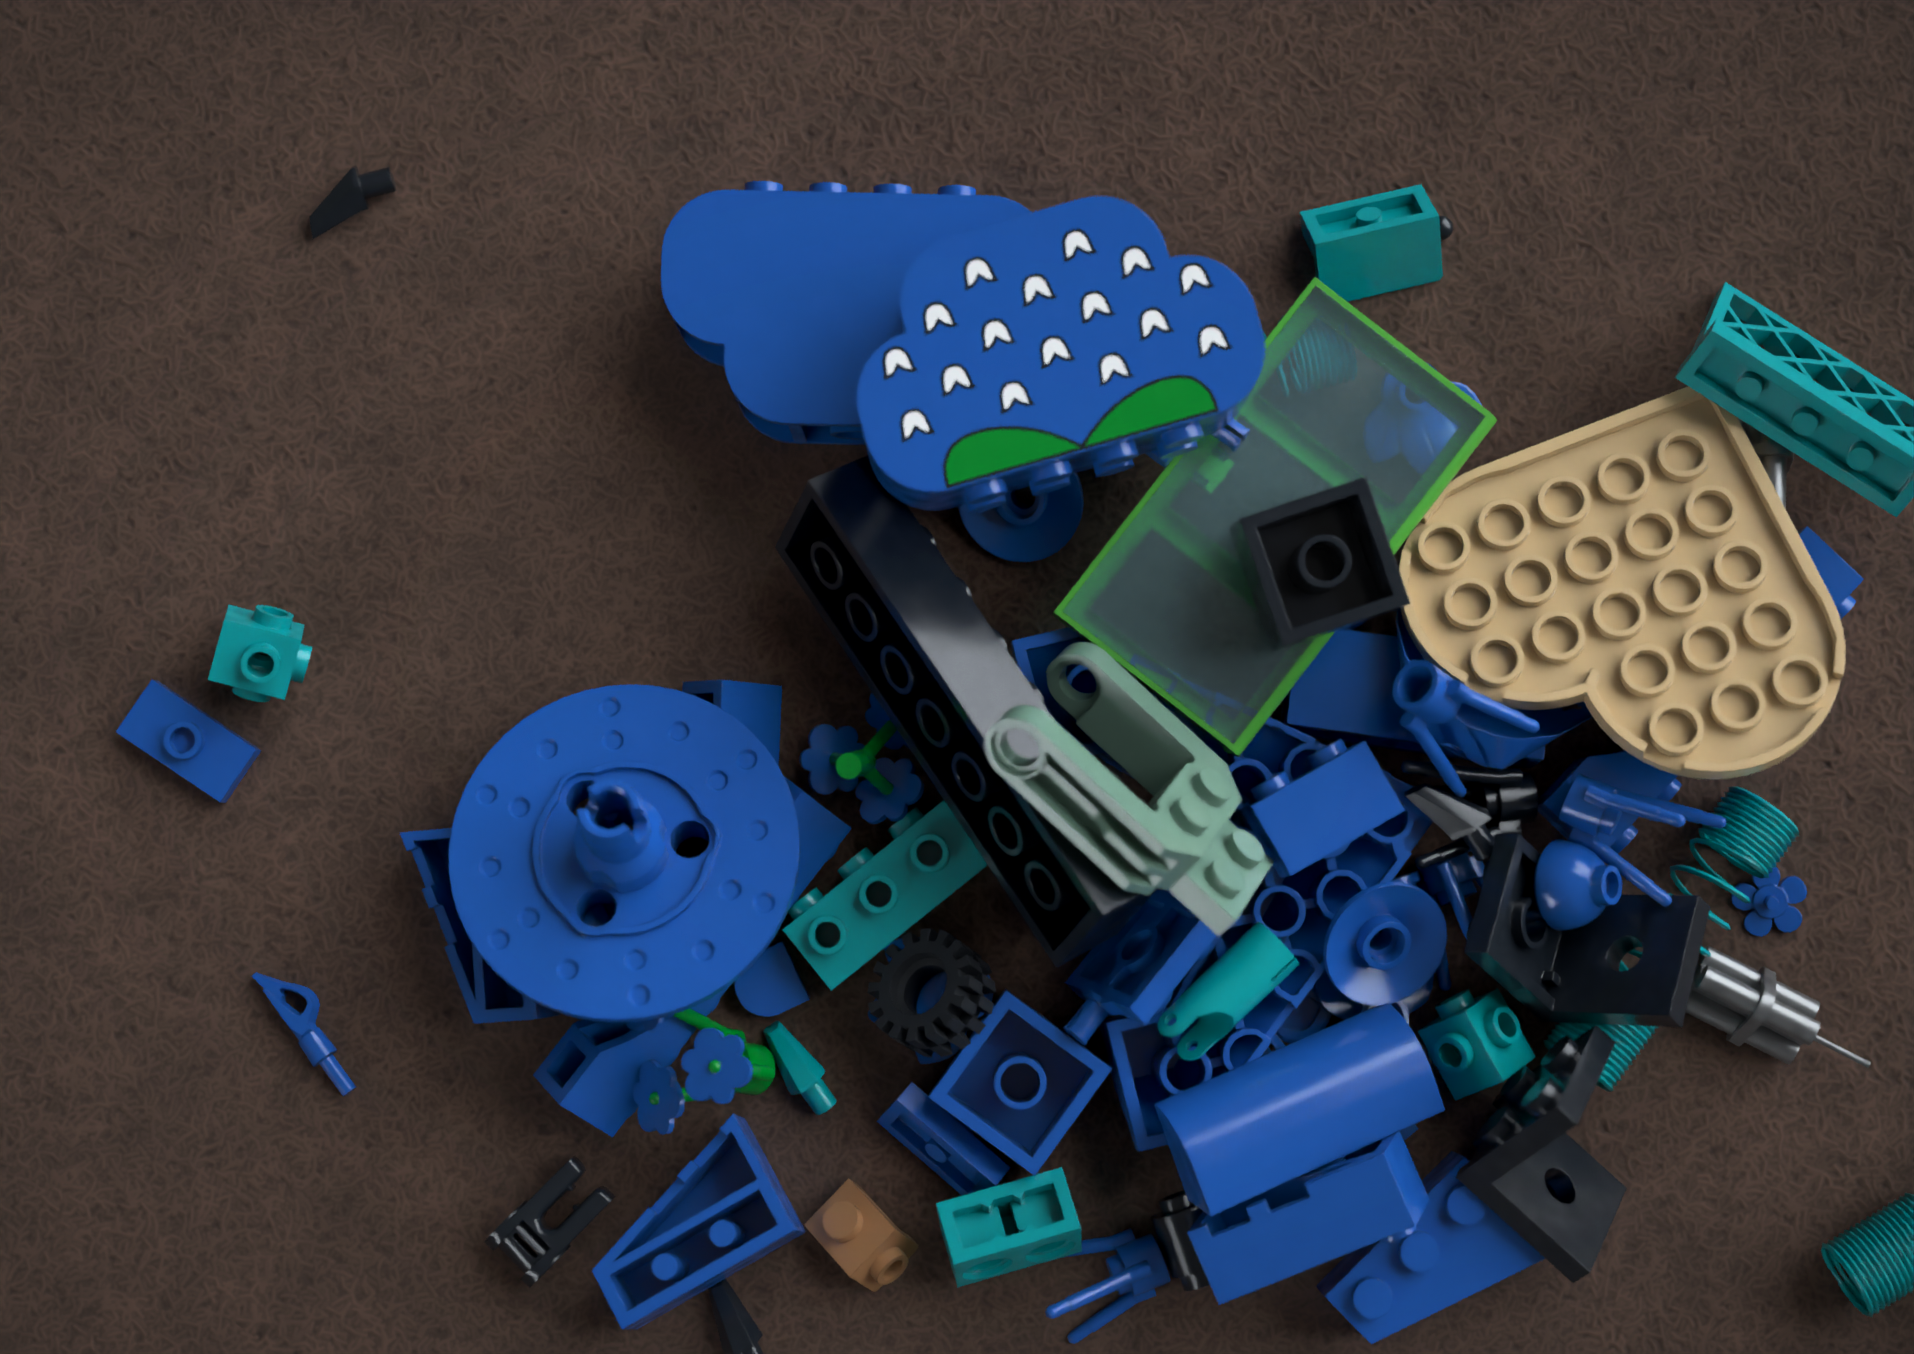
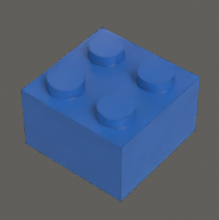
[928,988,1112,1176]

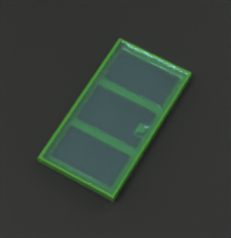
[1052,277,1497,758]

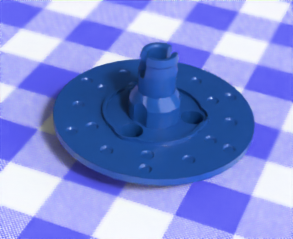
[449,684,800,1023]

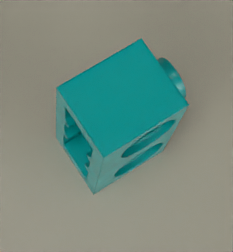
[936,1167,1082,1288]

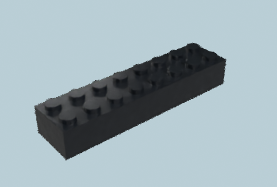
[775,455,1158,968]

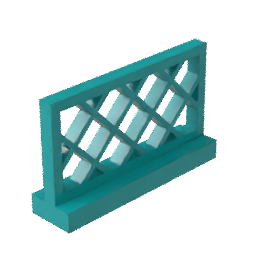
[1675,282,1914,517]

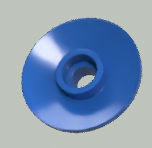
[958,473,1084,562]
[1323,882,1447,1006]

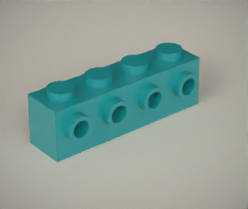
[783,790,987,991]

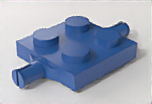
[1063,889,1217,1046]

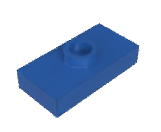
[116,679,262,803]
[877,1082,1010,1196]

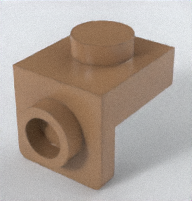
[804,1178,918,1292]

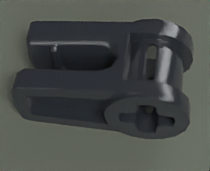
[484,1156,616,1288]

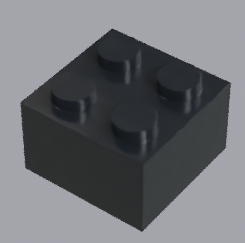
[1229,476,1410,652]

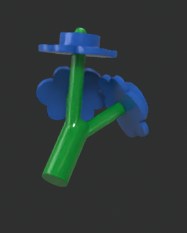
[799,693,924,824]

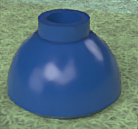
[1533,839,1622,931]

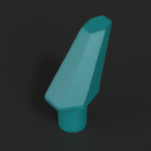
[763,1020,837,1116]

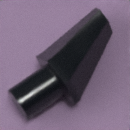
[309,165,396,239]
[1404,783,1495,861]
[708,1279,764,1354]

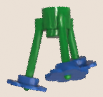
[626,1008,775,1135]

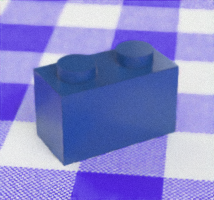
[1241,738,1405,877]

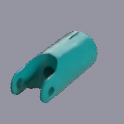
[1158,922,1299,1061]

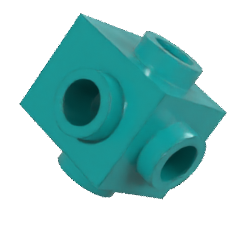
[208,604,312,702]
[1418,988,1536,1101]

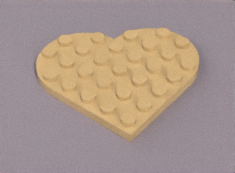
[1399,386,1846,780]

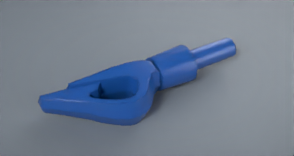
[251,972,356,1097]

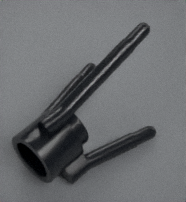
[1401,760,1538,869]

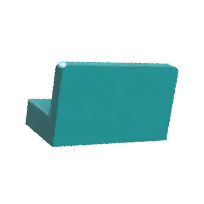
[1300,184,1443,302]

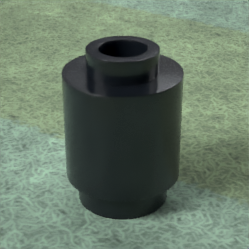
[1151,1190,1210,1291]

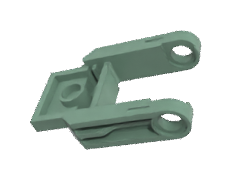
[984,642,1274,937]

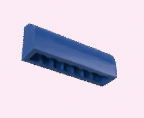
[1280,629,1545,769]
[1154,1003,1445,1216]

